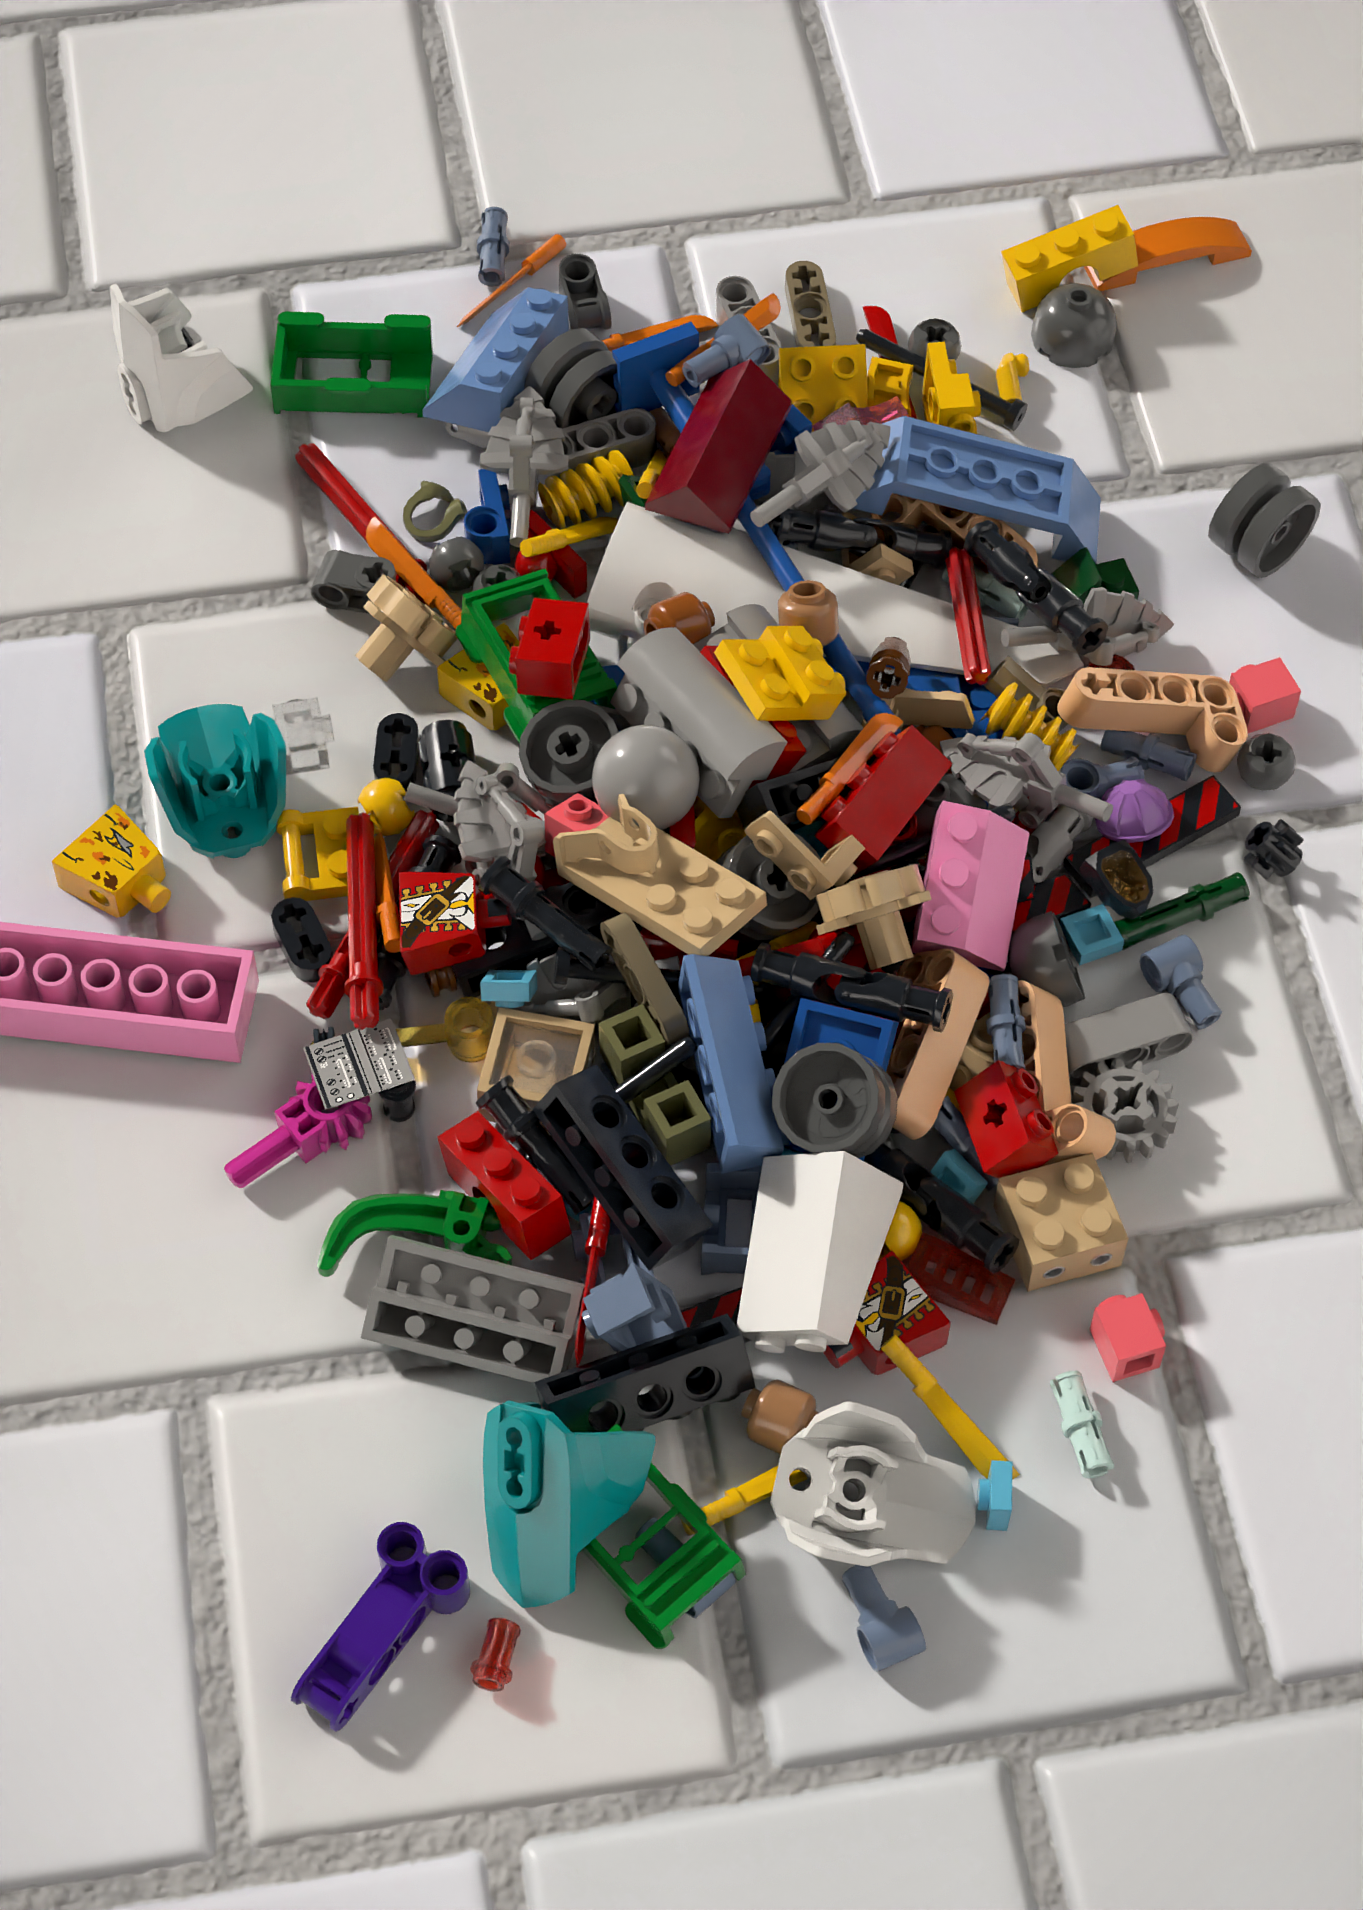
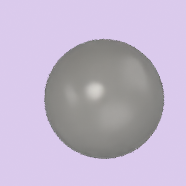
[592,725,700,830]

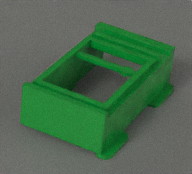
[270,311,433,418]
[455,568,617,744]
[580,1424,746,1649]

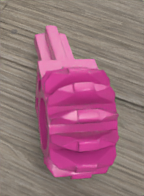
[224,1074,372,1188]

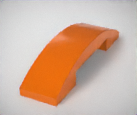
[1084,217,1252,291]

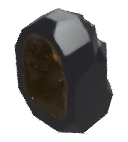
[1079,840,1154,920]

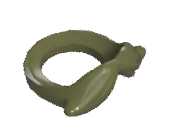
[403,481,468,542]

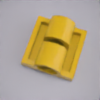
[778,344,869,432]

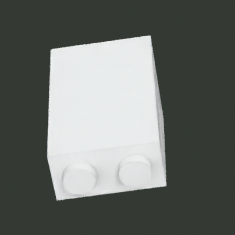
[736,1151,903,1353]

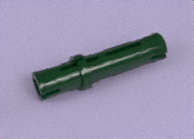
[1114,872,1250,950]

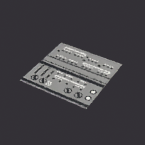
[303,1018,415,1110]

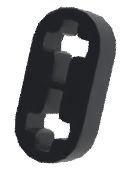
[373,713,419,791]
[271,897,333,982]

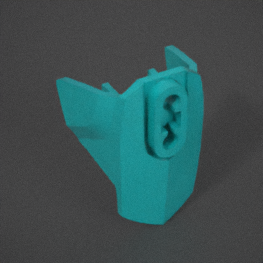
[144,704,286,859]
[483,1400,656,1608]

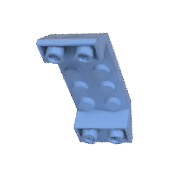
[853,416,1101,564]

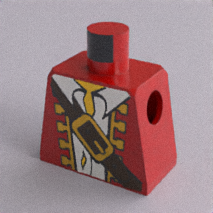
[399,872,512,975]
[823,1251,951,1375]

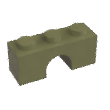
[599,1004,711,1166]

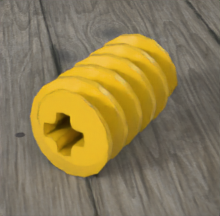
[538,450,634,530]
[979,681,1081,771]

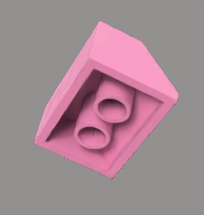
[910,801,1029,972]

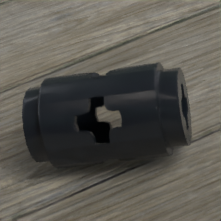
[418,719,476,822]

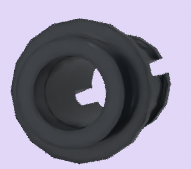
[378,1080,416,1122]

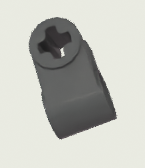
[559,254,612,330]
[311,550,396,614]

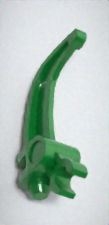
[317,1190,513,1277]

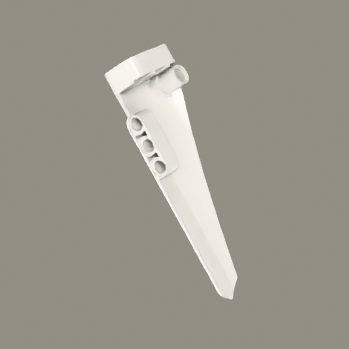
[587,502,1084,688]

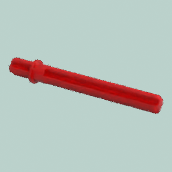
[295,443,439,606]
[306,810,439,1020]
[344,812,384,1030]

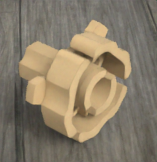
[355,574,458,682]
[816,864,932,970]

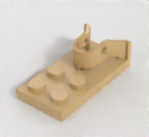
[553,794,767,956]

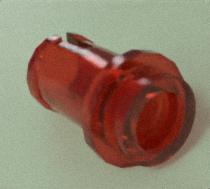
[470,1618,521,1692]

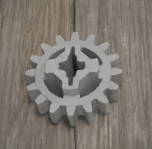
[1071,1059,1179,1163]

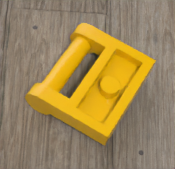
[276,806,359,901]

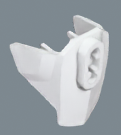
[110,283,253,432]
[770,1401,976,1567]

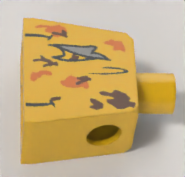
[437,622,520,730]
[52,804,171,918]

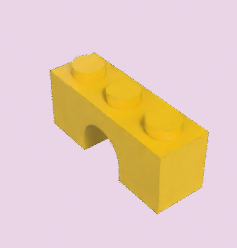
[1001,205,1138,312]

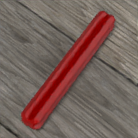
[946,547,992,686]

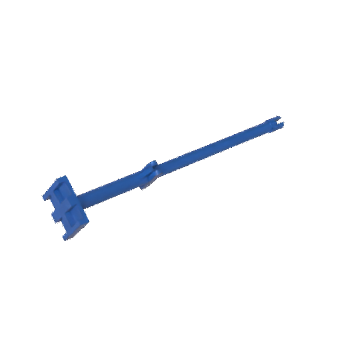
[612,322,901,735]

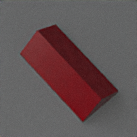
[645,359,792,534]

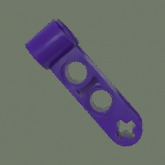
[291,1522,470,1732]

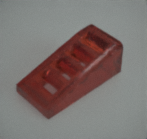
[907,1232,1016,1325]

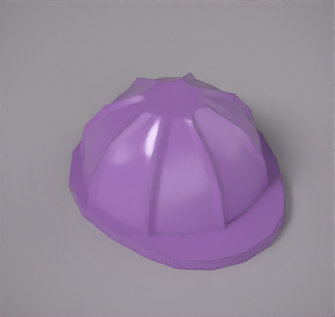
[1095,779,1174,843]

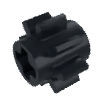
[1244,819,1304,880]

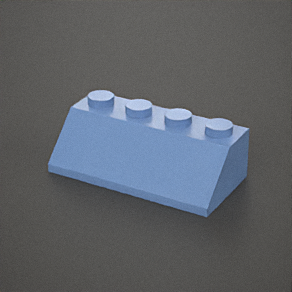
[423,287,569,432]
[677,954,789,1174]

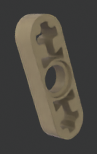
[785,261,836,347]
[600,913,689,1047]

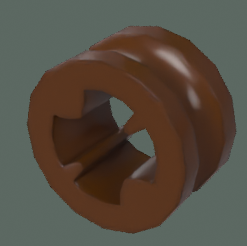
[424,965,457,998]

